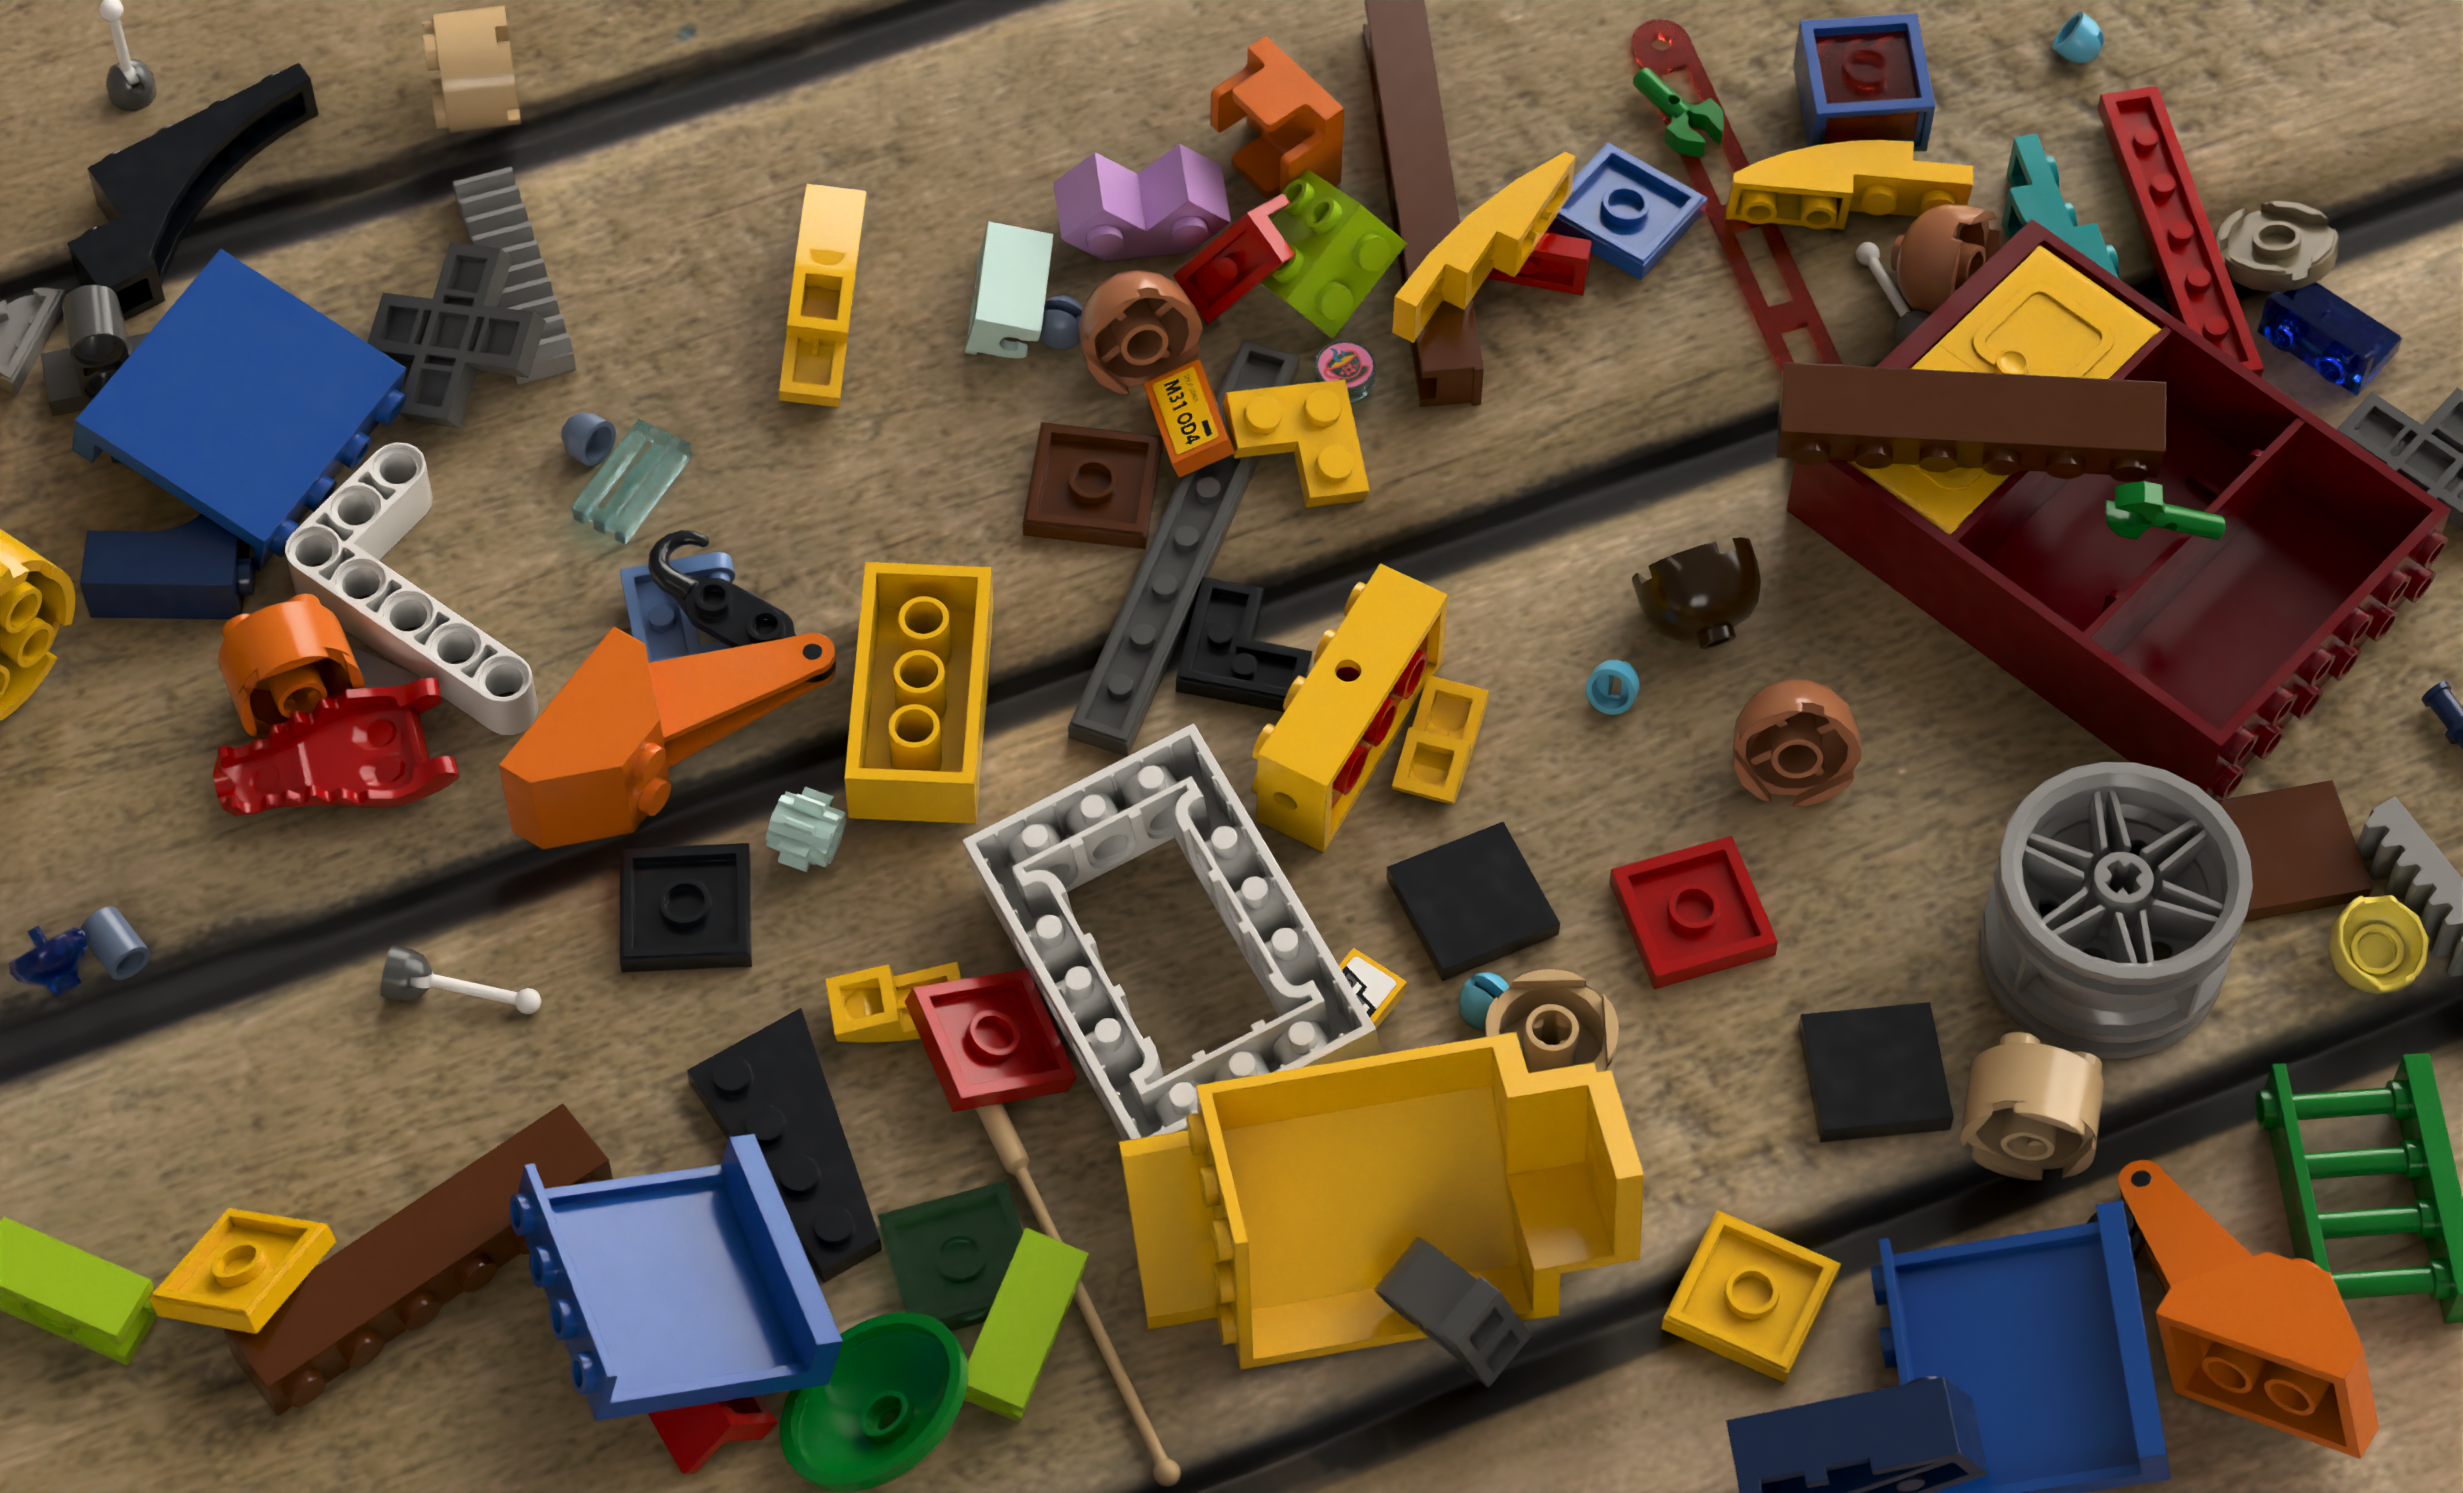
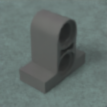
[40,285,150,416]
[1374,1237,1532,1388]

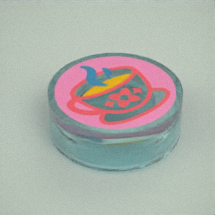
[1315,340,1376,402]

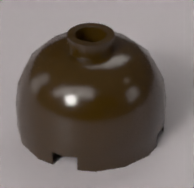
[1632,537,1761,649]

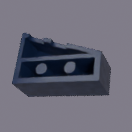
[1726,1376,1988,1493]

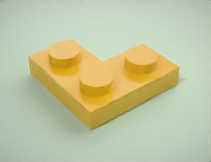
[1222,379,1370,508]

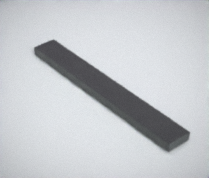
[1068,339,1300,757]

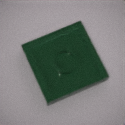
[877,1180,1023,1332]

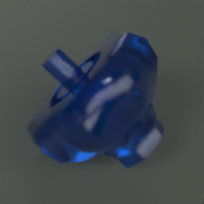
[9,925,87,997]

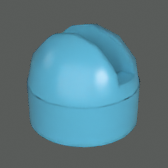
[2052,11,2104,64]
[1586,659,1640,715]
[1459,972,1509,1030]

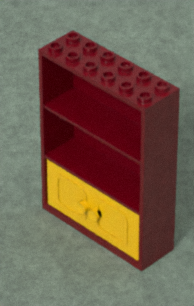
[1787,219,2451,799]

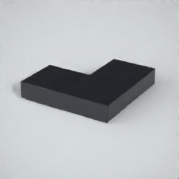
[1176,577,1312,712]

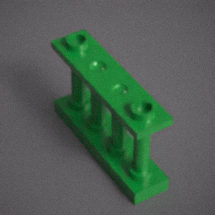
[2255,1053,2463,1324]

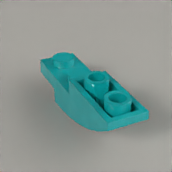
[2001,134,2119,279]

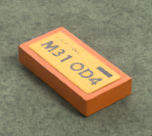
[1143,359,1235,478]

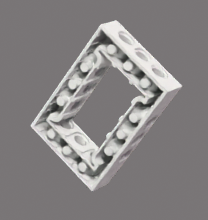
[962,723,1381,1141]

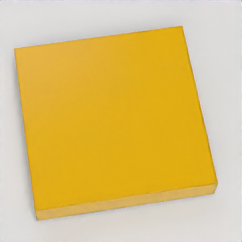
[148,1208,337,1334]
[1661,1210,1841,1384]

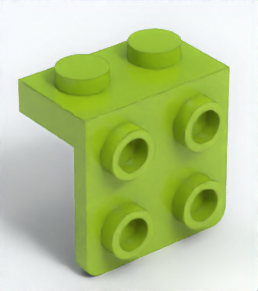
[1261,170,1407,339]

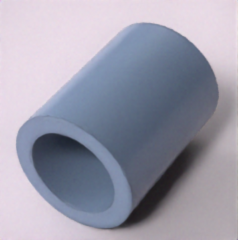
[79,907,150,980]

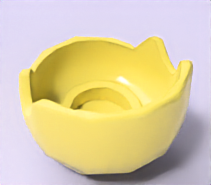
[2328,895,2429,994]

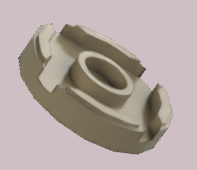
[2216,201,2338,292]

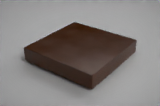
[1023,422,1163,549]
[2216,780,2372,922]

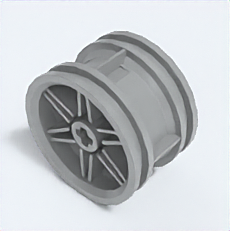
[1979,762,2253,1059]

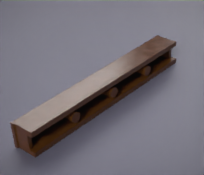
[1363,0,1484,407]

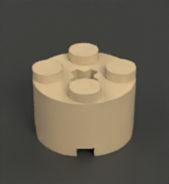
[422,5,521,133]
[1484,969,1619,1074]
[1960,1032,2104,1180]

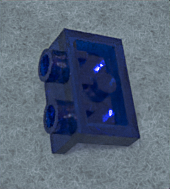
[2257,282,2403,396]

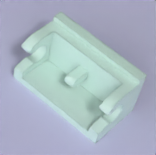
[965,221,1053,358]

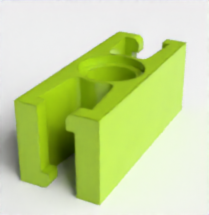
[0,1216,158,1366]
[964,1227,1089,1423]

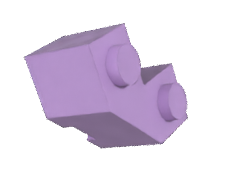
[1053,144,1231,261]

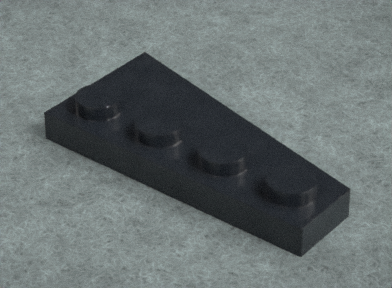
[687,1008,882,1283]

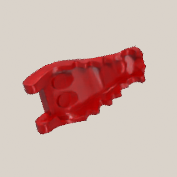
[213,678,460,816]

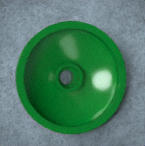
[779,1312,968,1493]

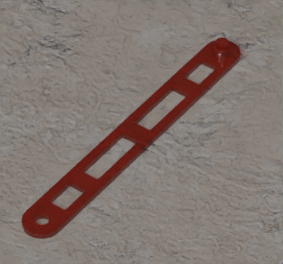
[1631,19,1843,376]

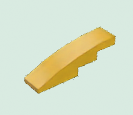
[1392,152,1576,343]

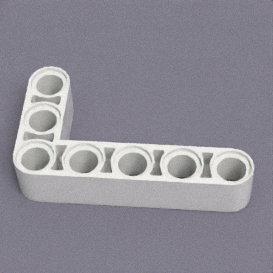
[285,442,539,735]

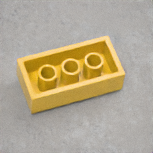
[844,562,994,824]

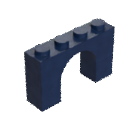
[80,377,256,620]

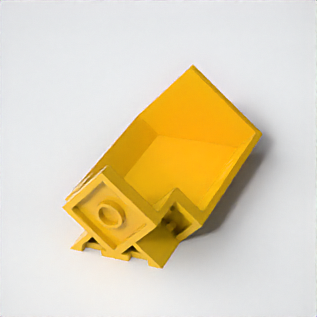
[1119,1032,1644,1370]

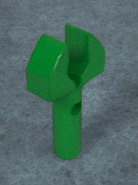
[1632,68,1724,157]
[2105,481,2226,540]

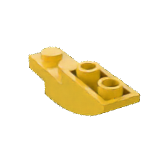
[1725,140,1973,230]
[779,184,866,408]

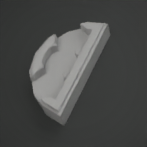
[0,287,66,396]

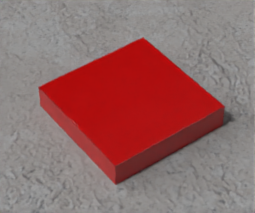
[1609,836,1778,989]
[905,968,1077,1112]

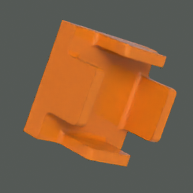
[1210,36,1344,199]

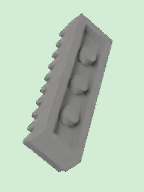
[453,167,576,385]
[2357,797,2463,977]

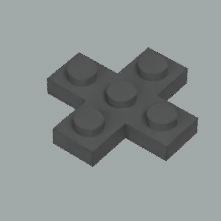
[367,242,546,428]
[2336,387,2463,530]

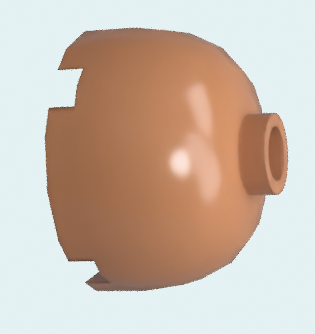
[1891,204,2001,314]
[1078,270,1203,394]
[1733,679,1862,807]

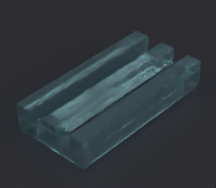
[571,419,692,545]

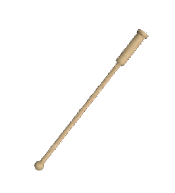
[975,1103,1181,1486]

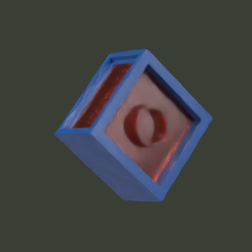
[1793,13,1935,152]

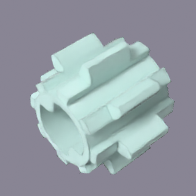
[765,787,846,872]

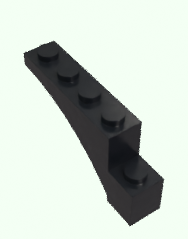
[67,63,318,321]

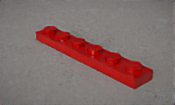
[2097,85,2264,378]

